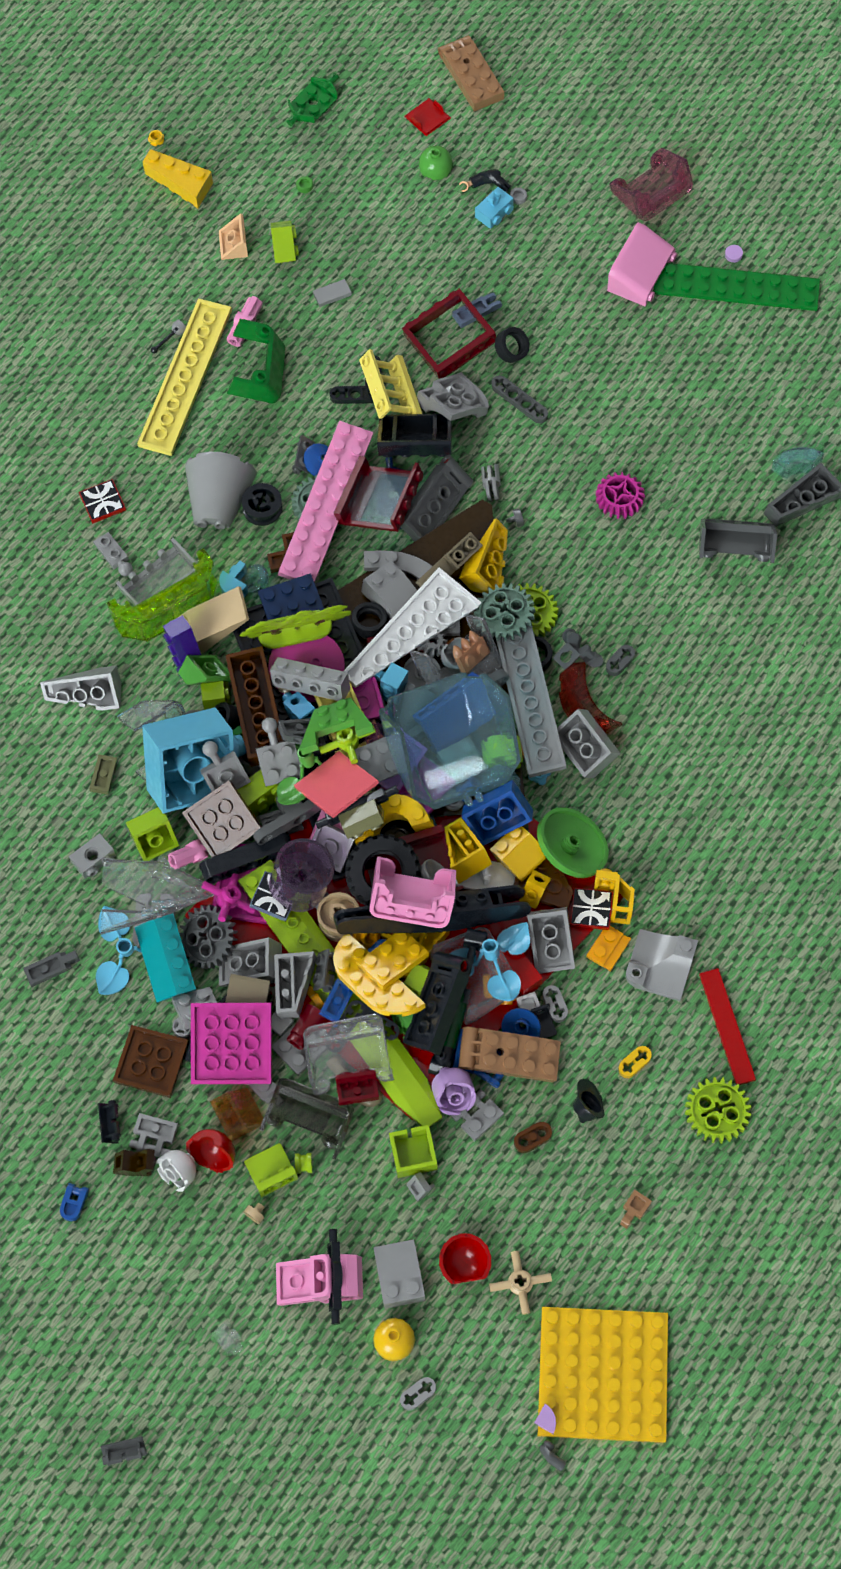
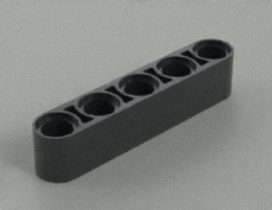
[199,831,295,884]

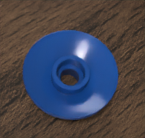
[303,443,328,476]
[501,1008,541,1037]

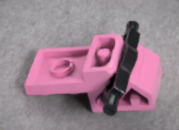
[276,1229,363,1325]

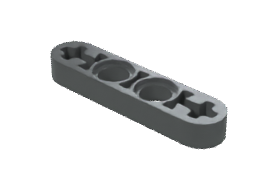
[492,375,548,424]

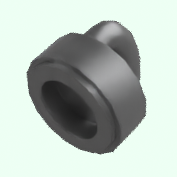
[506,508,524,527]

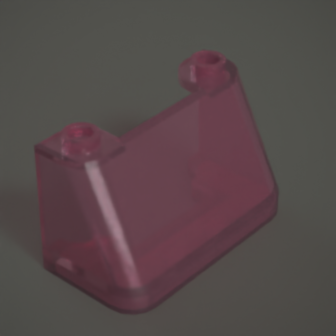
[609,148,693,221]

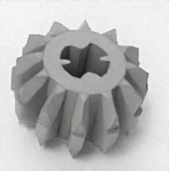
[417,633,448,658]

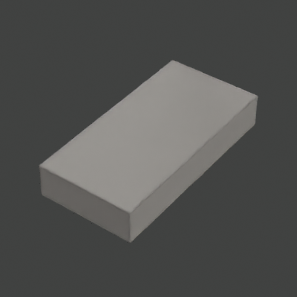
[313,279,352,307]

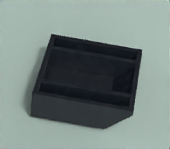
[377,414,452,458]

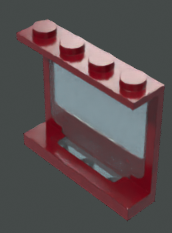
[334,456,423,532]

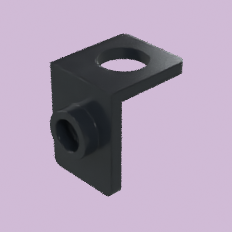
[530,1003,557,1039]

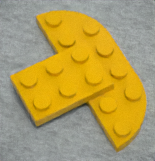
[333,933,429,1017]

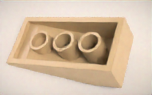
[179,586,249,654]

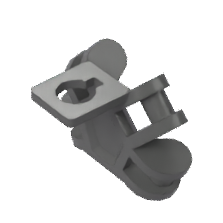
[553,628,603,670]

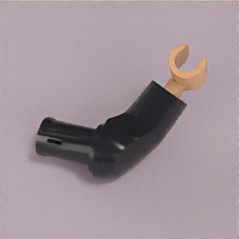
[459,169,511,192]

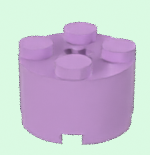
[432,1067,476,1115]

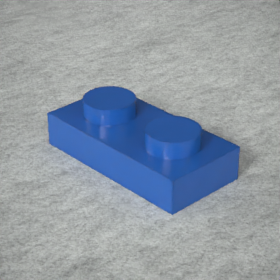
[319,979,353,1024]

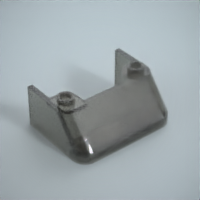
[259,1078,354,1160]

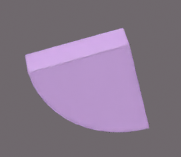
[534,1404,556,1434]

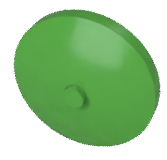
[537,808,609,878]

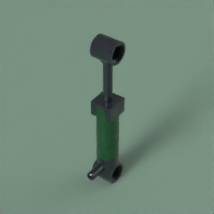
[428,928,488,1075]

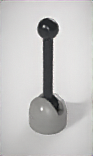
[151,319,186,353]

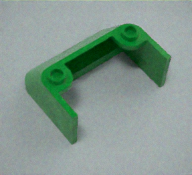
[227,318,286,404]

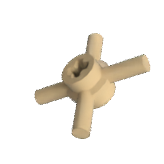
[489,1251,552,1315]

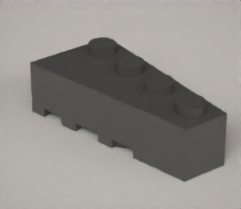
[764,463,841,527]

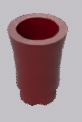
[287,1004,329,1050]

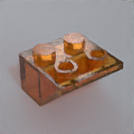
[210,1088,266,1141]

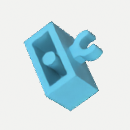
[475,187,514,229]
[374,662,408,704]

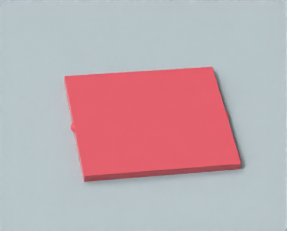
[294,751,379,818]

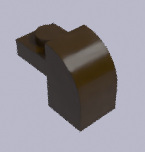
[113,1149,156,1176]

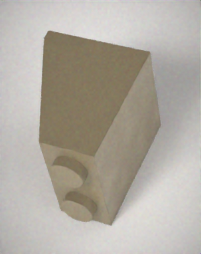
[225,974,271,1003]

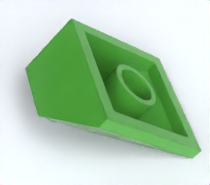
[178,655,231,685]

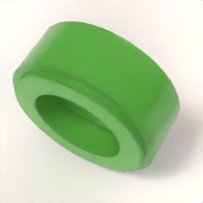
[296,176,313,193]

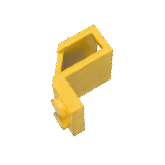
[594,869,635,925]

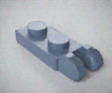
[452,293,502,328]

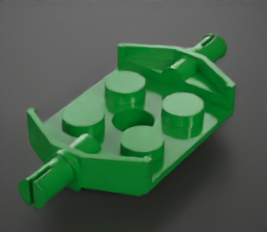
[286,73,339,126]

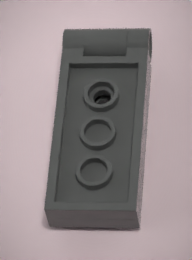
[401,455,473,542]

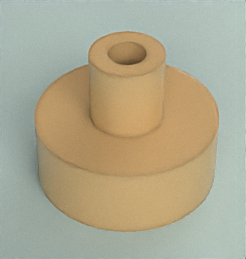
[243,1202,265,1224]

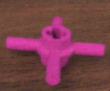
[201,873,256,922]

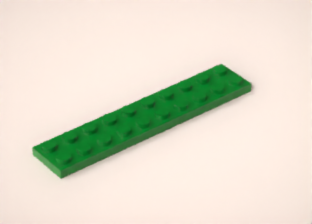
[653,263,820,311]

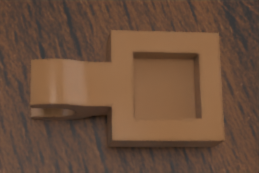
[620,1190,652,1229]

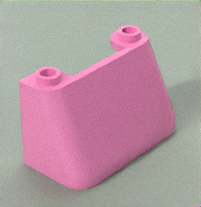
[607,222,677,307]
[370,857,456,928]

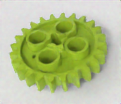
[503,583,558,637]
[685,1077,751,1143]

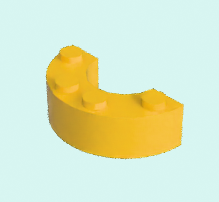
[355,794,434,845]

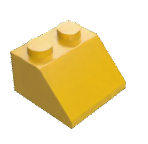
[490,826,546,882]

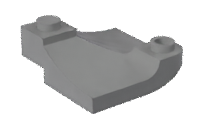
[417,373,489,421]
[626,929,698,1001]

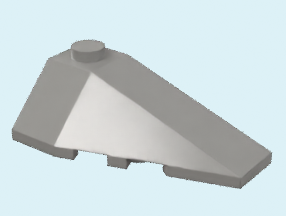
[40,665,121,710]

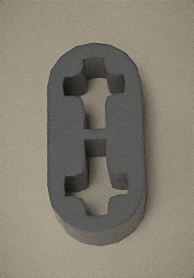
[606,645,635,676]

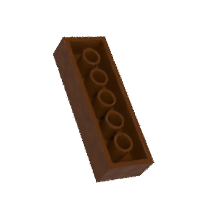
[225,646,284,767]

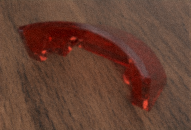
[559,662,623,734]

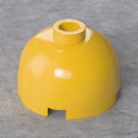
[373,1318,415,1361]

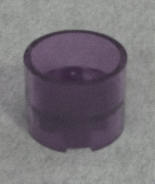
[269,838,335,912]

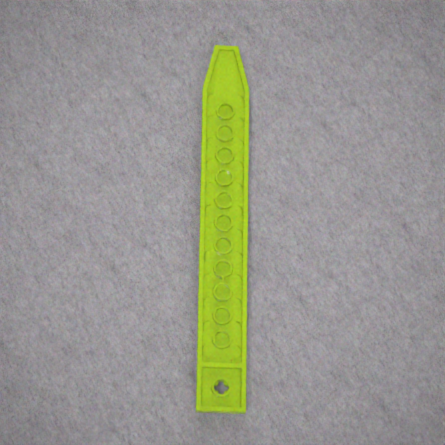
[238,860,442,1127]

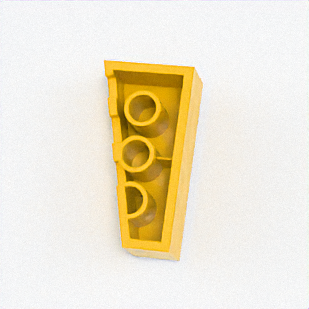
[143,149,213,209]

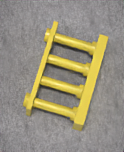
[359,349,422,419]

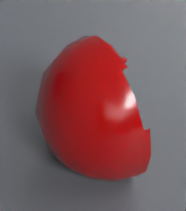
[186,1129,236,1173]
[439,1233,491,1284]

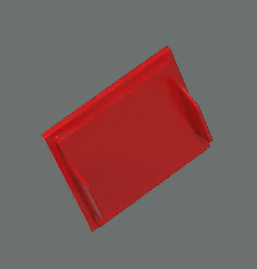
[404,98,451,136]

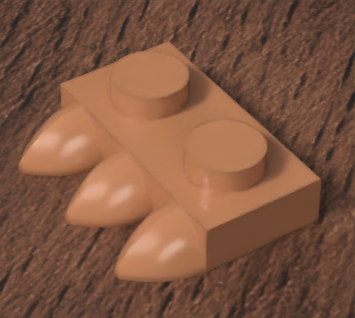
[453,631,490,674]

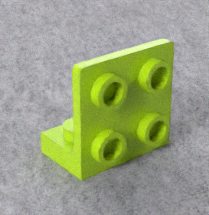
[244,1143,298,1198]

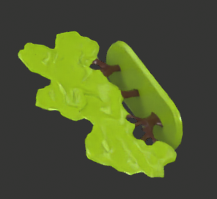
[240,605,351,649]

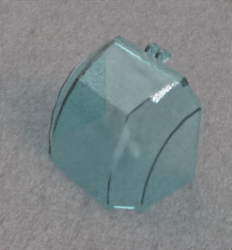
[379,672,521,809]

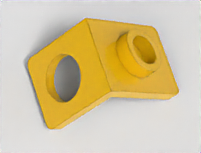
[519,870,551,909]

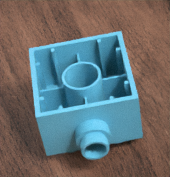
[142,707,246,814]

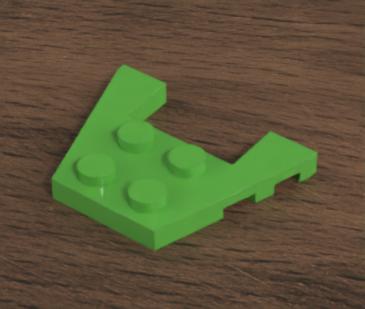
[300,698,375,755]

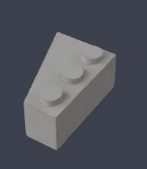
[274,951,317,1019]

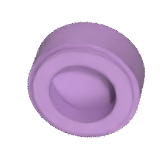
[725,245,743,263]

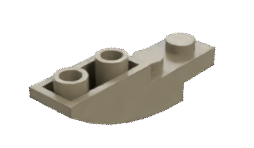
[415,532,483,587]

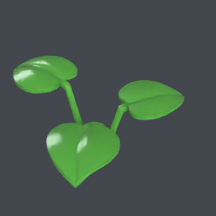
[277,743,322,805]

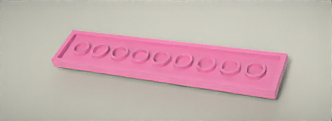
[278,421,373,583]

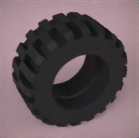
[345,834,421,906]

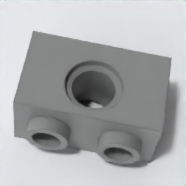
[69,833,116,879]

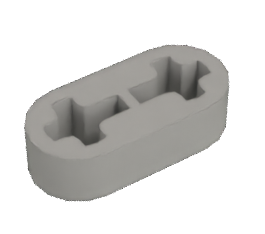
[543,985,568,1023]
[400,1377,436,1411]

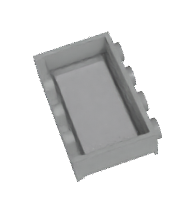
[116,538,204,620]

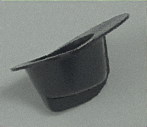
[573,1079,605,1123]

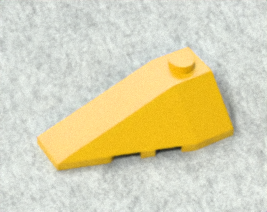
[459,518,508,594]

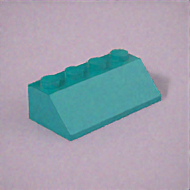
[134,913,196,1003]

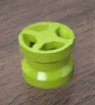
[295,1152,313,1174]

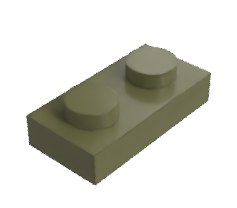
[89,754,118,795]

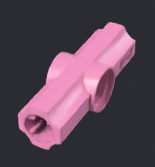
[227,296,263,347]
[168,839,210,870]

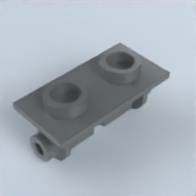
[292,435,316,474]
[313,949,335,993]
[101,1436,147,1466]

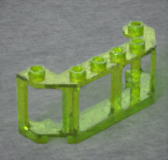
[107,548,218,642]

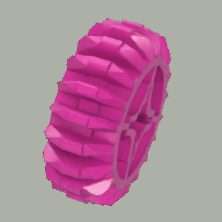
[595,471,645,519]

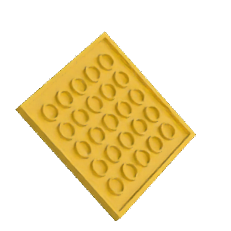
[537,1307,668,1443]

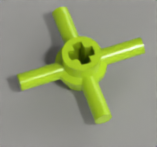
[319,725,376,764]

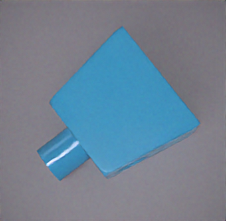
[282,692,315,720]

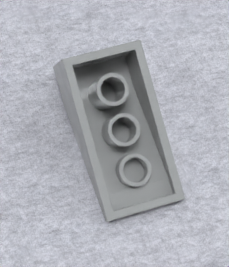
[361,560,417,620]

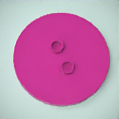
[269,636,345,703]

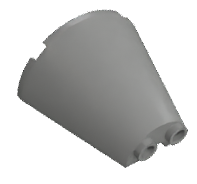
[185,452,257,529]

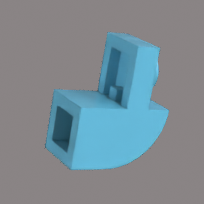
[219,561,248,597]

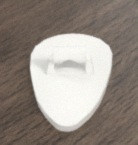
[456,861,515,890]

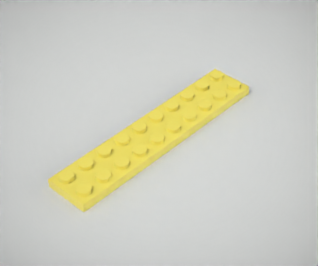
[137,298,232,456]

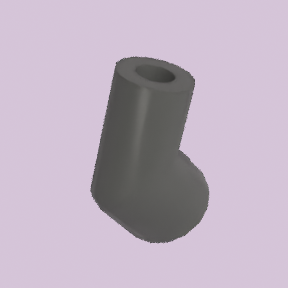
[540,1440,566,1471]

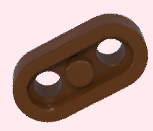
[514,1122,552,1153]

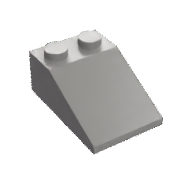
[527,907,575,973]
[219,937,282,987]
[373,1239,426,1309]

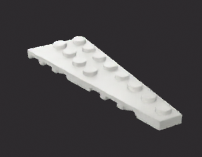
[344,567,482,688]

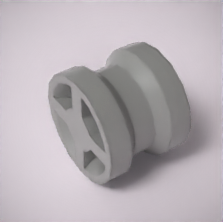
[172,1017,191,1039]

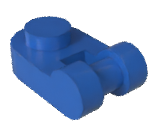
[60,1183,89,1222]

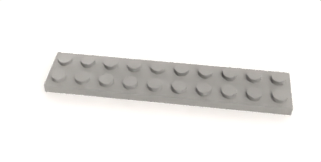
[490,606,567,778]

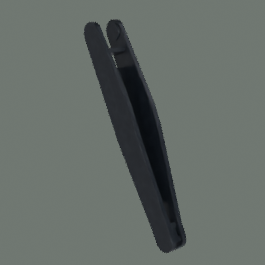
[333,885,531,935]

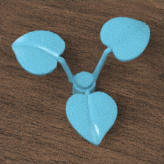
[96,906,142,995]
[449,922,531,1001]

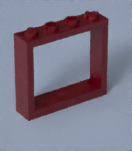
[402,288,497,379]

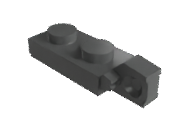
[23,951,80,987]

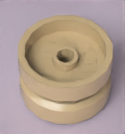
[317,892,359,942]

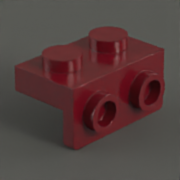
[335,1069,379,1106]

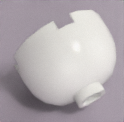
[156,1150,196,1192]

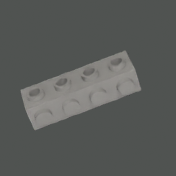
[270,657,350,701]

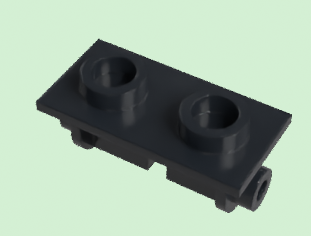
[98,1100,121,1144]

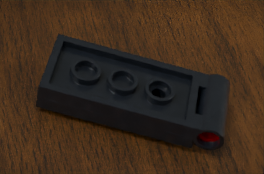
[402,951,471,1056]

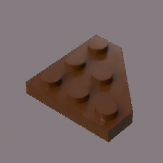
[514,858,573,909]

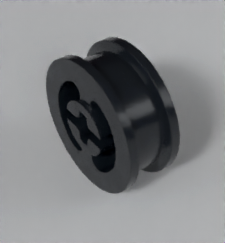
[242,483,282,526]

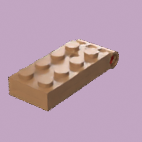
[438,35,504,111]
[458,1027,561,1082]

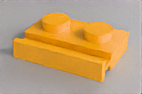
[586,926,631,972]

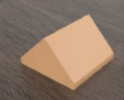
[219,213,248,260]

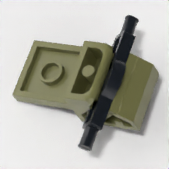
[315,785,399,839]

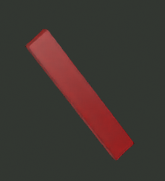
[699,968,756,1085]

